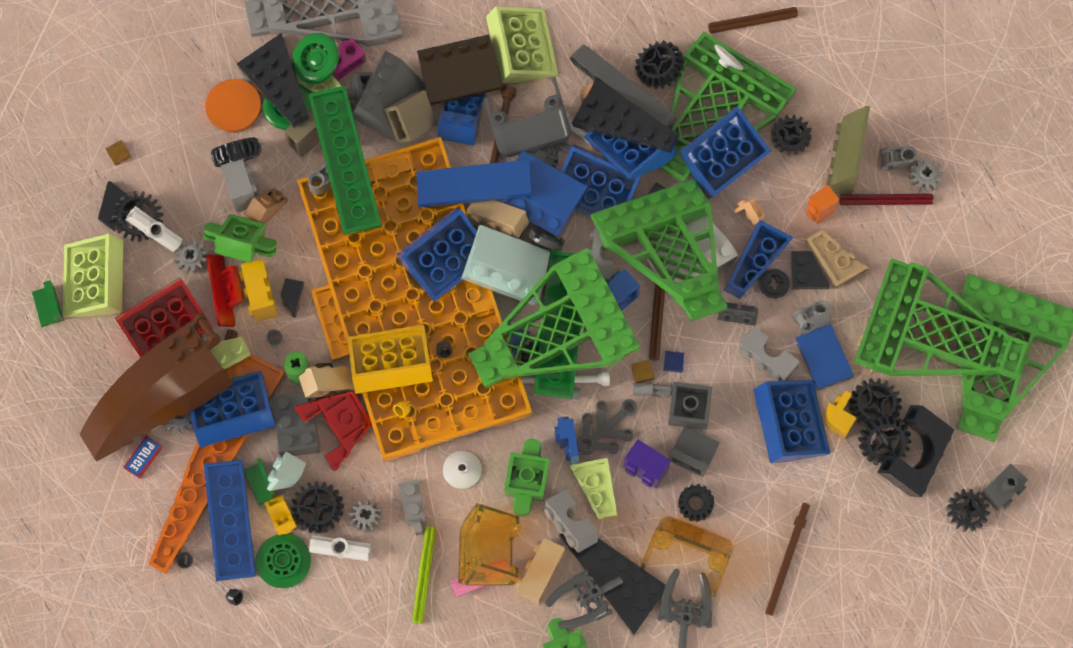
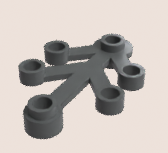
[577,399,637,455]

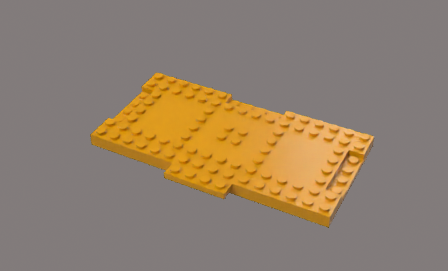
[297,137,532,463]

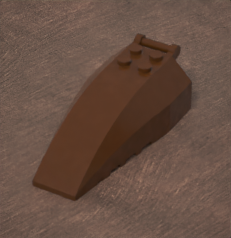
[80,313,233,461]

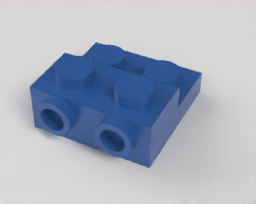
[554,416,579,465]

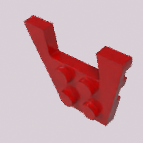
[294,391,372,471]

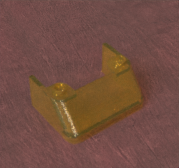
[641,516,733,598]

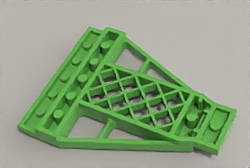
[659,31,797,183]
[591,179,727,322]
[468,248,641,389]
[854,258,1028,379]
[955,273,1073,442]

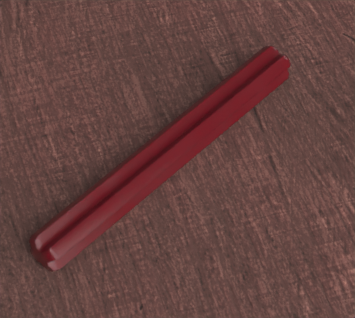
[839,194,934,205]

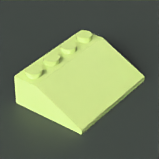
[486,6,559,84]
[63,234,123,318]

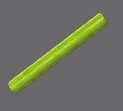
[412,526,436,624]

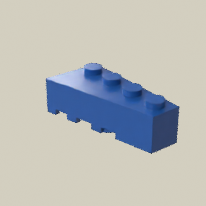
[723,220,794,299]

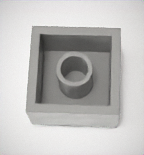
[221,159,259,212]

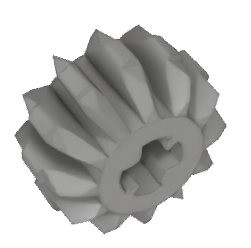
[349,499,383,533]

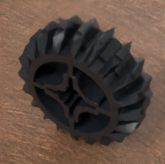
[635,40,685,90]
[211,137,262,168]
[112,191,163,242]
[849,378,902,429]
[858,414,912,466]
[291,481,344,534]

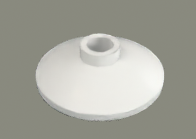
[714,44,744,70]
[443,451,482,489]

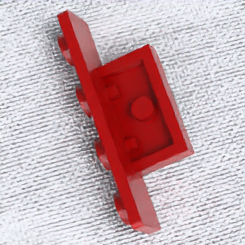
[206,254,243,327]

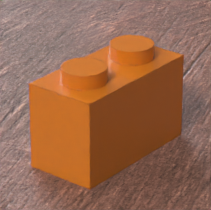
[806,185,839,224]

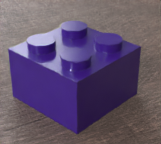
[624,439,671,488]

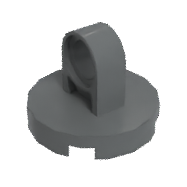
[528,226,566,251]

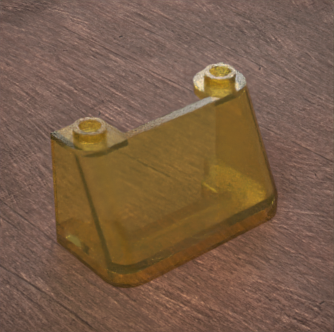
[458,503,521,586]

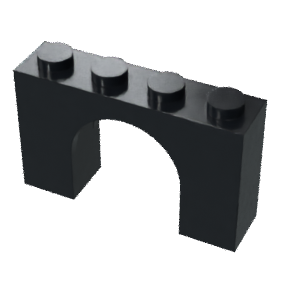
[877,405,955,497]

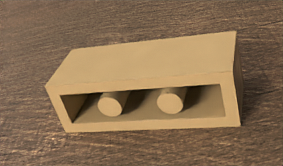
[466,200,529,239]
[299,366,355,398]
[516,538,565,604]

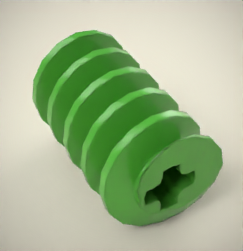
[284,351,310,385]

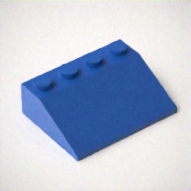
[679,106,772,199]
[584,131,677,180]
[561,144,643,216]
[496,151,588,237]
[396,209,477,302]
[190,370,276,448]
[753,380,830,463]

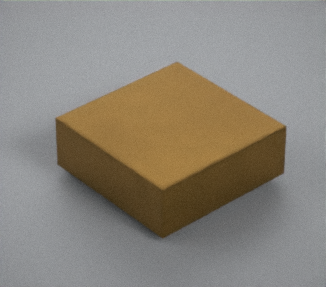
[105,140,131,166]
[631,360,655,383]

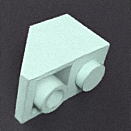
[267,452,306,491]

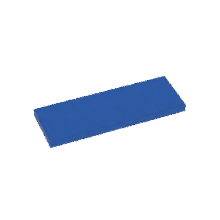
[417,160,532,208]
[203,460,256,582]

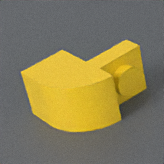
[825,390,856,439]
[264,495,297,536]

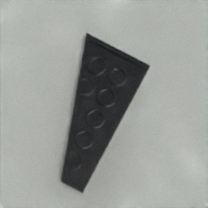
[237,33,309,128]
[572,78,679,153]
[559,519,665,636]

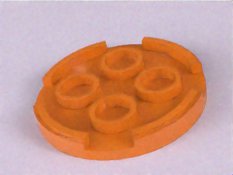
[205,79,262,133]

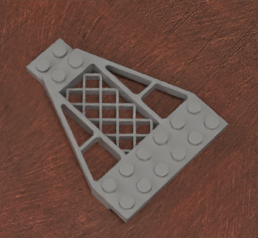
[245,0,402,47]

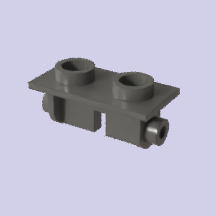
[718,302,758,326]

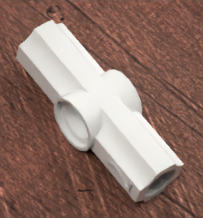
[126,207,182,252]
[309,535,371,561]

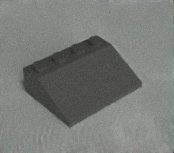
[352,50,426,142]

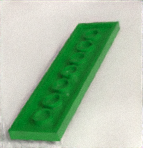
[308,86,381,236]
[534,250,581,399]

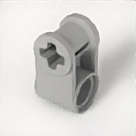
[880,146,917,171]
[308,164,331,195]
[793,300,832,333]

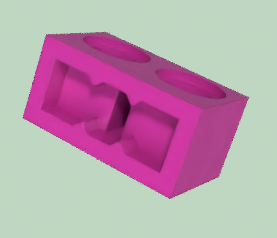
[332,38,366,81]

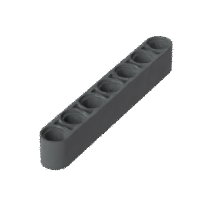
[570,44,676,128]

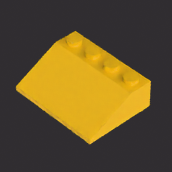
[348,325,433,394]

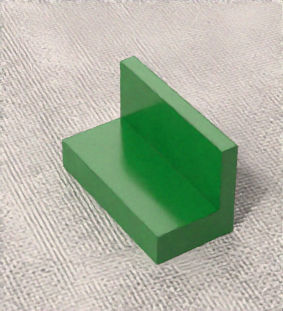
[32,280,64,327]
[244,458,277,506]

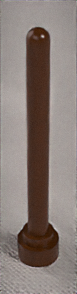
[490,86,517,164]

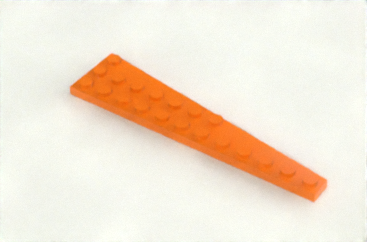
[149,354,286,575]

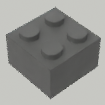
[668,382,712,430]

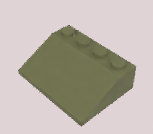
[826,106,870,195]

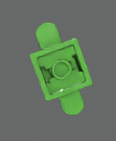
[204,214,277,263]
[504,438,550,517]
[543,618,588,648]

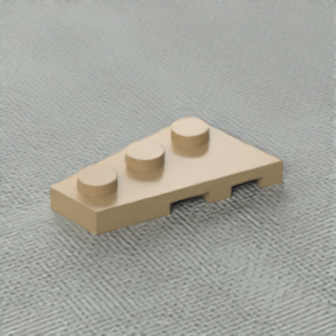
[805,230,869,288]

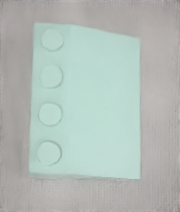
[461,225,550,305]

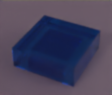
[663,351,684,373]

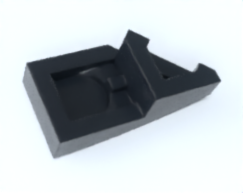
[281,278,304,318]

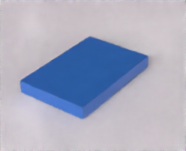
[795,324,854,391]

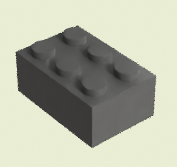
[273,392,320,457]

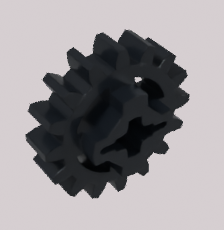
[771,114,812,155]
[946,489,990,532]

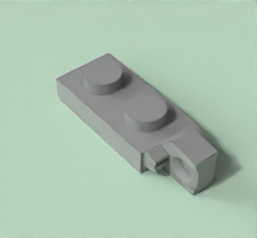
[398,479,426,535]

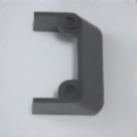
[483,77,571,158]

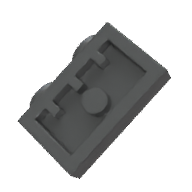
[668,426,719,477]

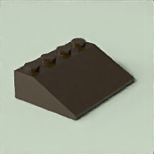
[417,34,503,105]

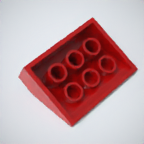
[115,277,212,358]

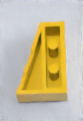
[239,258,278,322]

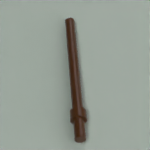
[765,503,810,616]

